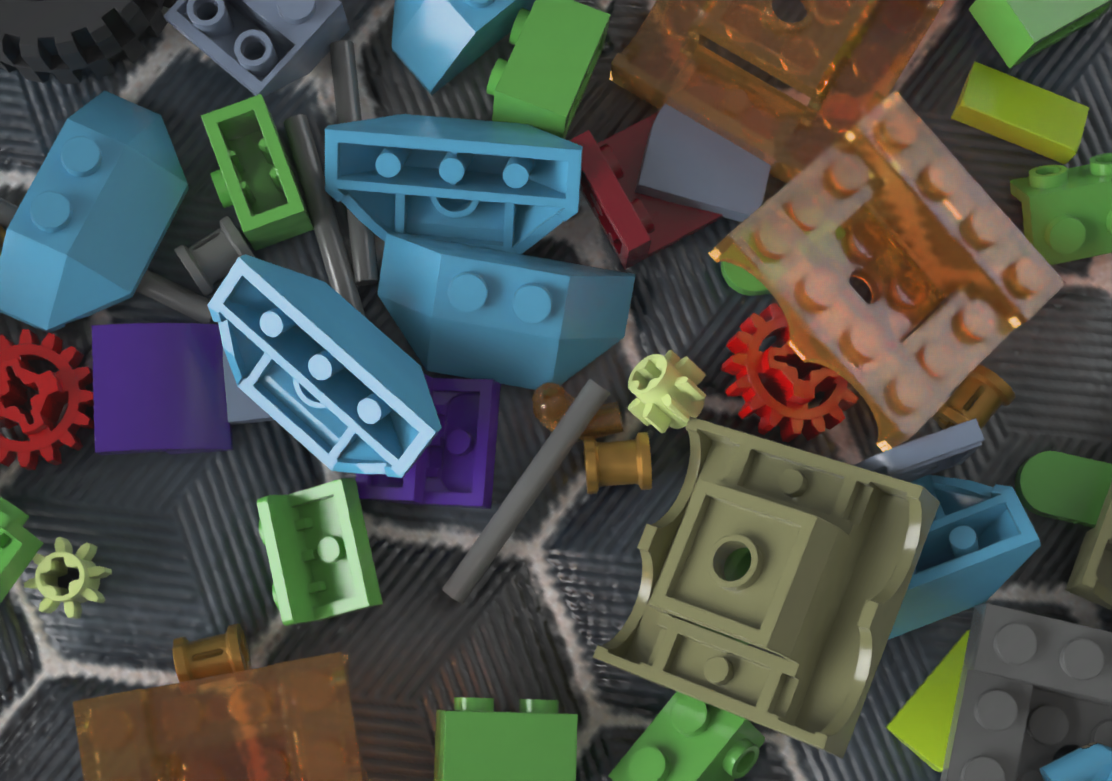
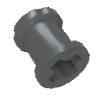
[174,216,255,296]

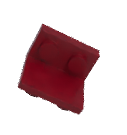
[569,111,723,269]

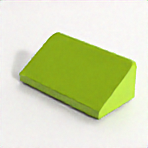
[951,61,1089,165]
[885,630,970,772]

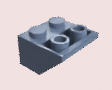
[164,0,350,97]

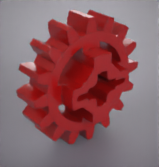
[721,302,862,442]
[0,329,94,470]

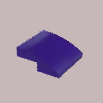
[92,323,233,455]
[356,374,501,509]

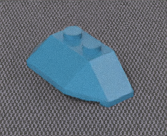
[392,0,535,96]
[0,90,189,333]
[325,114,583,254]
[377,231,635,392]
[208,254,442,478]
[888,474,1041,640]

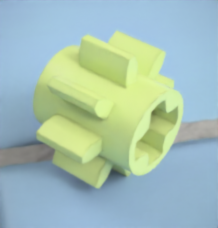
[627,350,706,433]
[24,537,112,619]

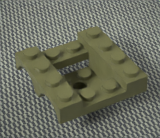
[593,417,940,759]

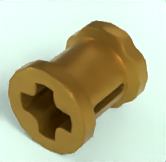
[930,362,1015,430]
[583,432,652,494]
[173,623,252,696]

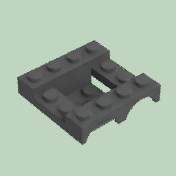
[940,603,1112,781]

